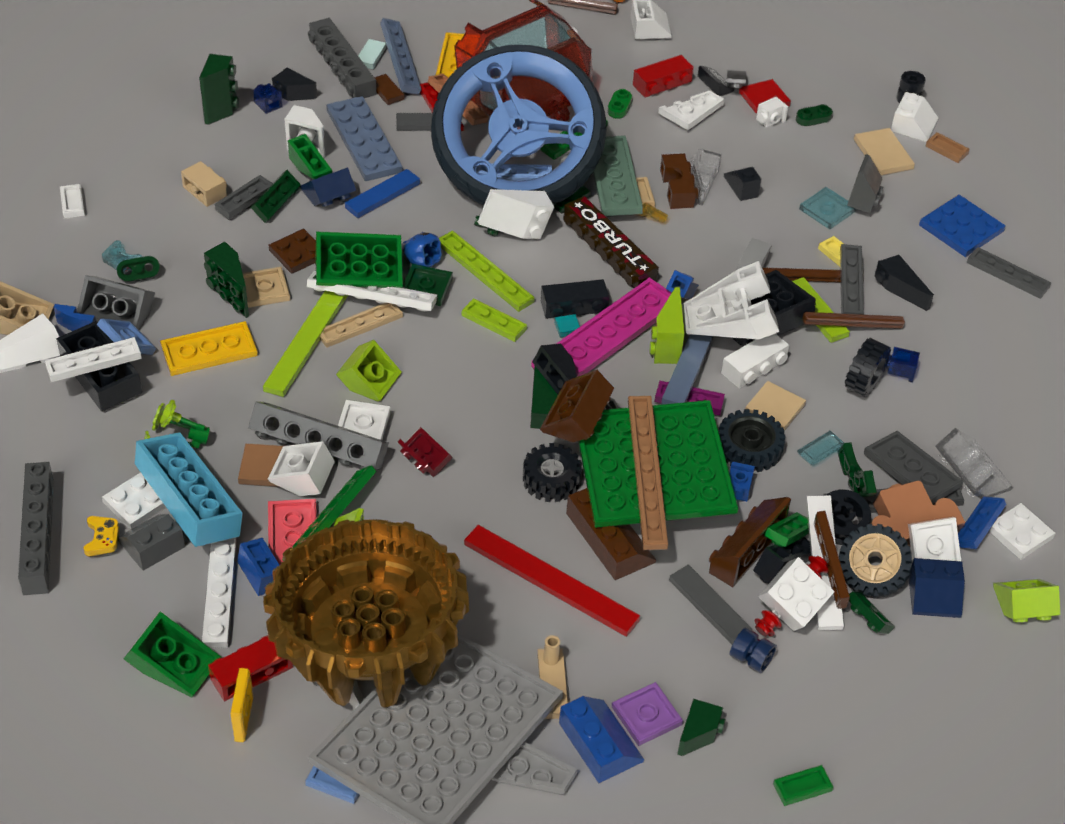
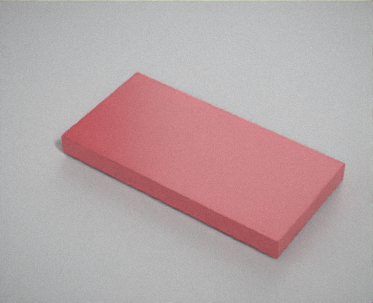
[268,499,317,565]

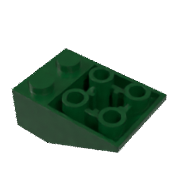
[204,241,249,318]

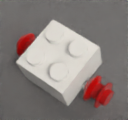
[754,556,834,637]

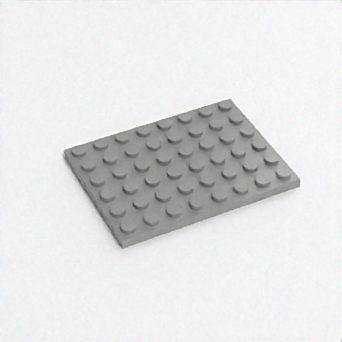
[309,633,563,824]

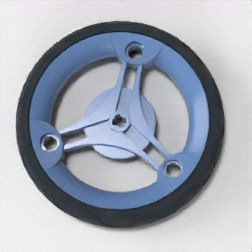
[431,44,607,205]

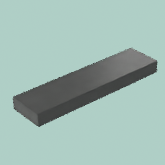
[840,244,864,314]
[967,247,1051,299]
[669,564,753,645]

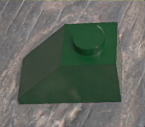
[677,699,726,756]

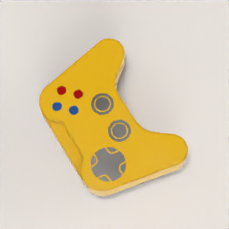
[83,516,119,556]

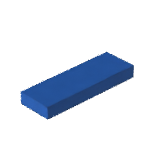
[958,497,1006,549]

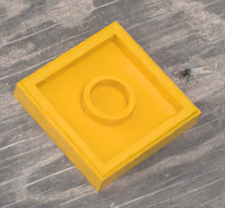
[230,668,253,742]

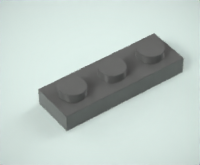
[215,175,273,219]

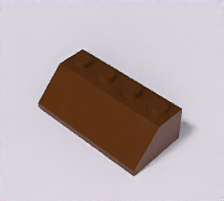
[566,488,656,581]
[709,497,791,588]

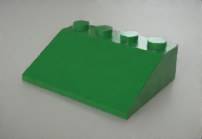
[315,232,403,288]

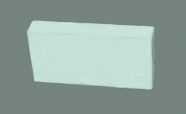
[358,39,386,69]

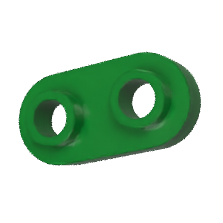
[607,89,632,119]

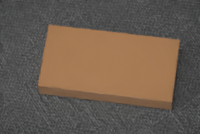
[926,132,970,163]

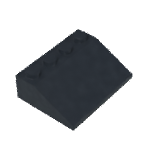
[732,270,816,347]

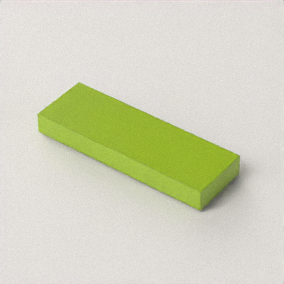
[461,298,527,342]

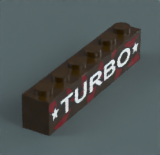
[563,196,659,288]

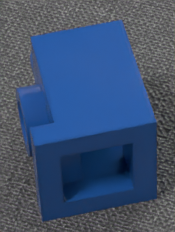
[666,270,699,299]
[729,461,755,502]

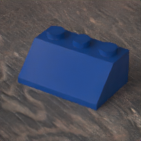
[559,696,644,783]

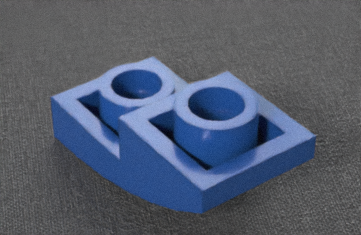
[54,304,96,331]

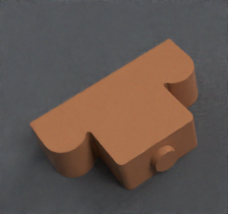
[871,481,966,557]

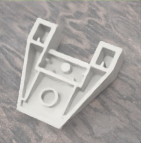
[682,261,779,339]

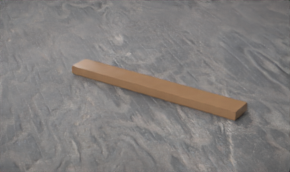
[628,396,668,550]

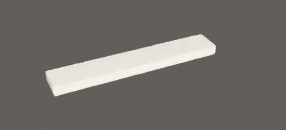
[806,495,844,630]

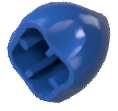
[401,232,442,267]

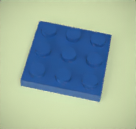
[919,194,1006,257]

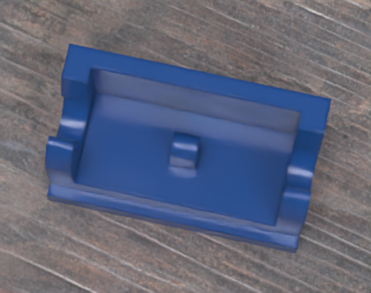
[237,538,279,596]

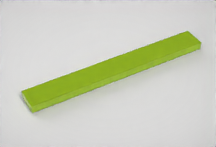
[263,291,348,397]

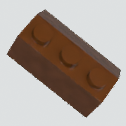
[540,369,614,443]

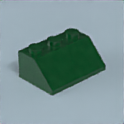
[199,54,239,125]

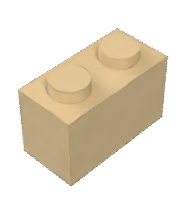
[181,161,227,207]

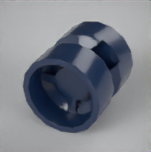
[730,627,777,673]

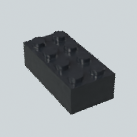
[56,321,142,412]

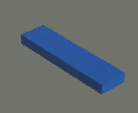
[345,169,420,218]

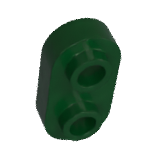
[795,104,833,126]
[116,256,160,282]

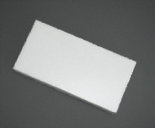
[60,184,85,219]

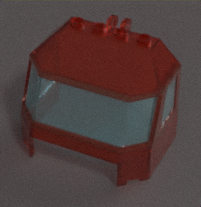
[454,0,593,121]

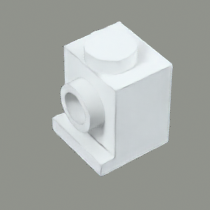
[756,97,788,127]

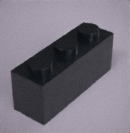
[540,279,609,319]

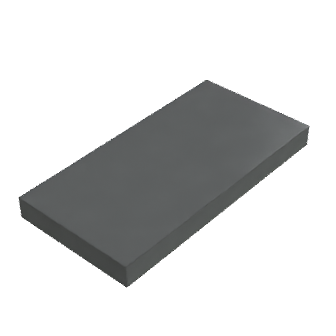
[864,431,963,504]

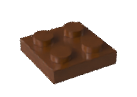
[269,228,316,274]

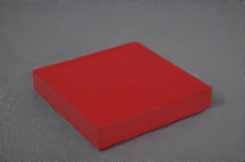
[739,79,791,114]

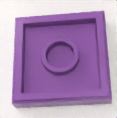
[612,682,683,746]

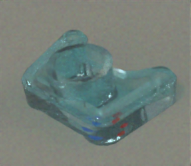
[102,240,142,273]

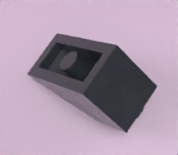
[272,67,317,101]
[724,167,761,201]

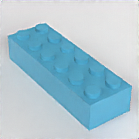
[135,432,243,547]

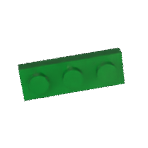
[765,512,809,547]

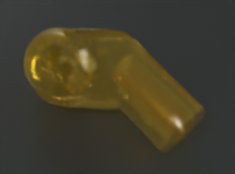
[640,203,668,224]

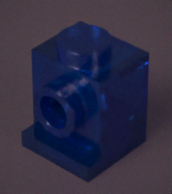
[253,83,282,114]
[885,347,920,383]

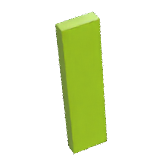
[792,277,850,343]

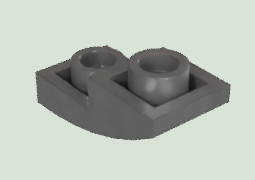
[726,70,746,88]

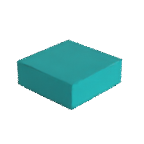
[554,314,580,338]

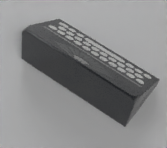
[697,65,734,96]

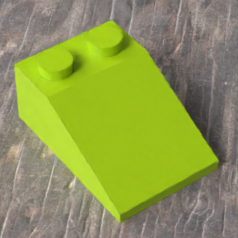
[649,287,684,364]

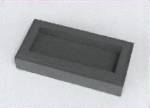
[396,113,433,131]

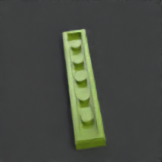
[439,230,535,312]

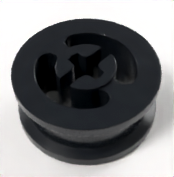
[825,489,871,545]

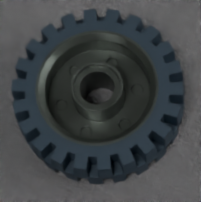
[718,409,785,472]

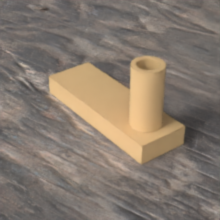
[537,635,568,719]

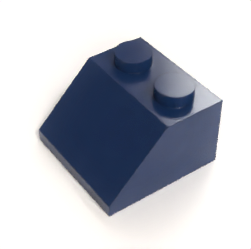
[300,167,356,207]
[908,558,965,618]

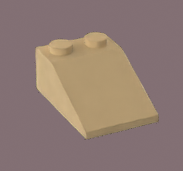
[0,281,54,335]

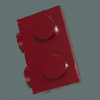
[398,427,453,477]

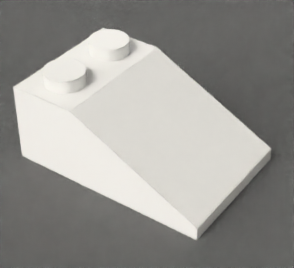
[478,189,554,239]

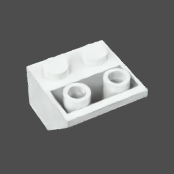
[630,0,671,40]

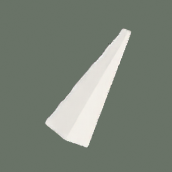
[0,313,60,373]

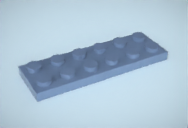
[326,96,403,181]

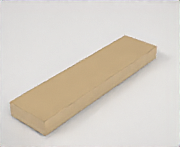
[320,303,403,348]

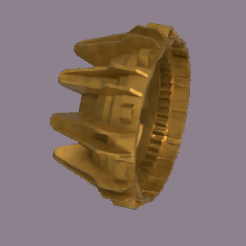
[263,519,469,708]

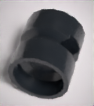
[896,71,926,103]

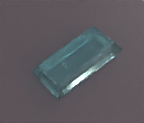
[797,431,844,466]

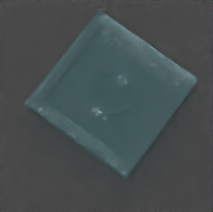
[799,187,856,229]

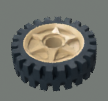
[839,524,912,598]

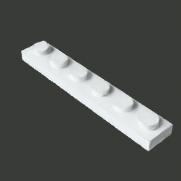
[307,271,437,311]
[202,537,237,648]

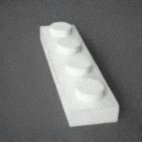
[45,337,142,382]

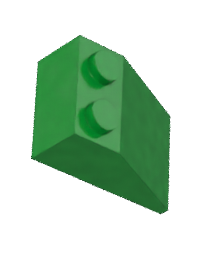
[123,611,221,698]

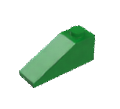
[287,134,332,179]

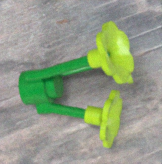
[144,400,210,449]

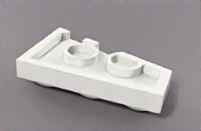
[658,90,724,130]

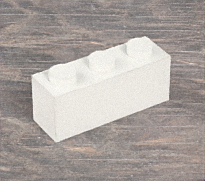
[721,334,789,388]

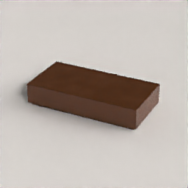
[374,74,404,105]

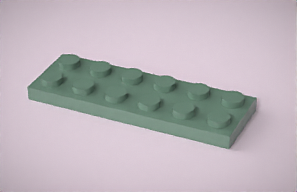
[593,135,643,216]

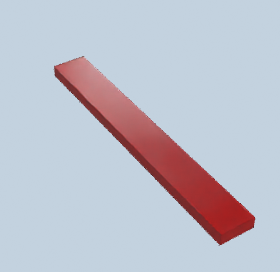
[464,525,640,637]

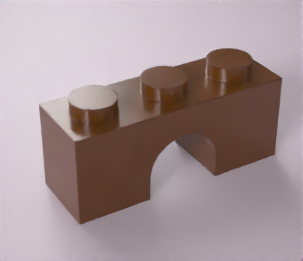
[660,153,698,209]

